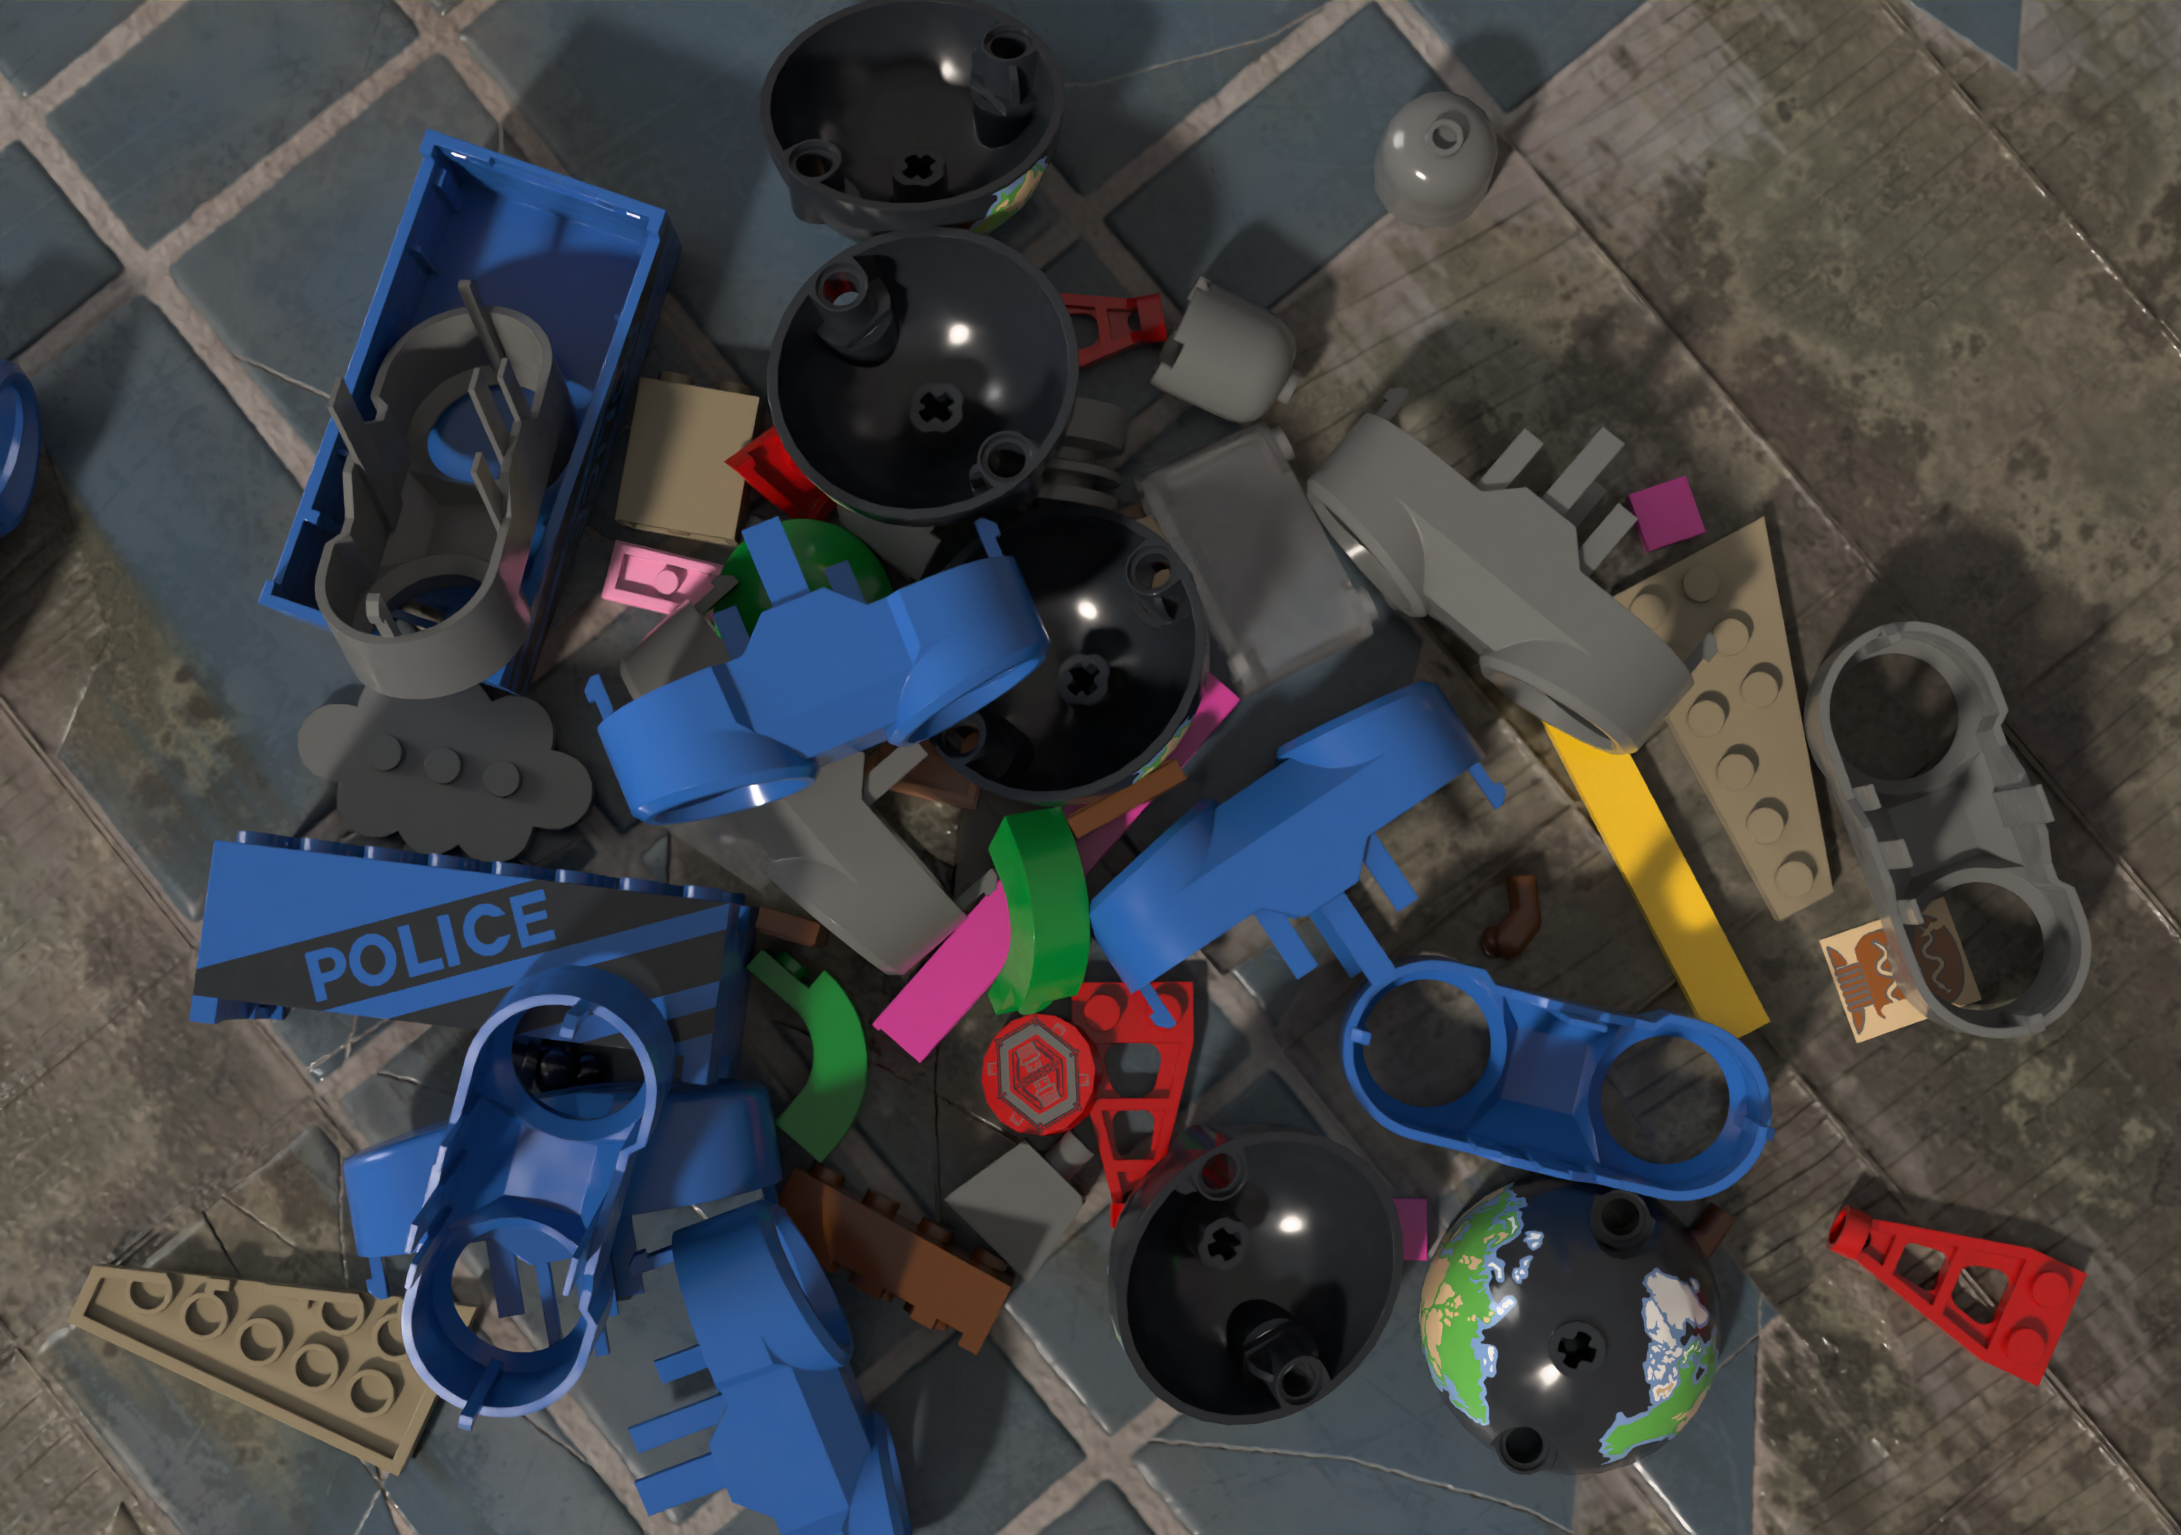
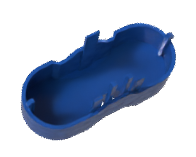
[342,1078,787,1357]

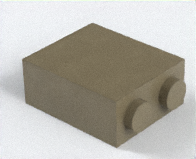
[615,371,766,547]

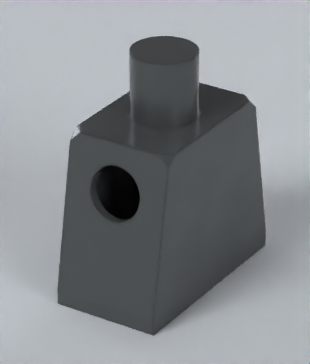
[945,1130,1095,1282]

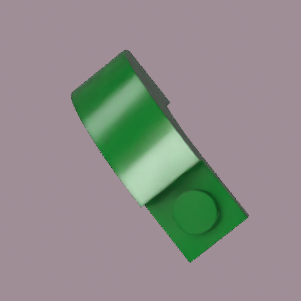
[988,806,1090,1015]
[746,948,872,1163]

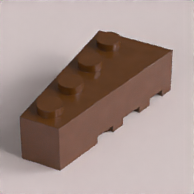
[778,1160,1016,1355]

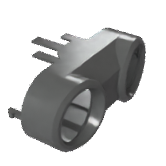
[315,280,578,699]
[1307,387,1718,755]
[620,575,998,975]
[1804,621,2092,1039]

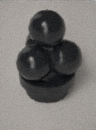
[511,1035,608,1092]

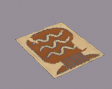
[1819,897,1982,1043]

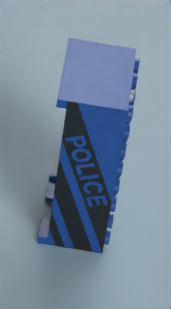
[258,128,683,697]
[189,830,760,1085]

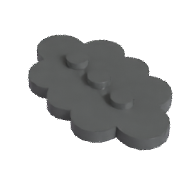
[298,684,596,863]

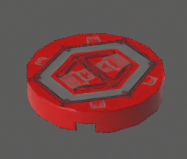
[981,1014,1103,1136]

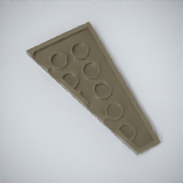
[1613,516,1834,921]
[67,1263,482,1477]

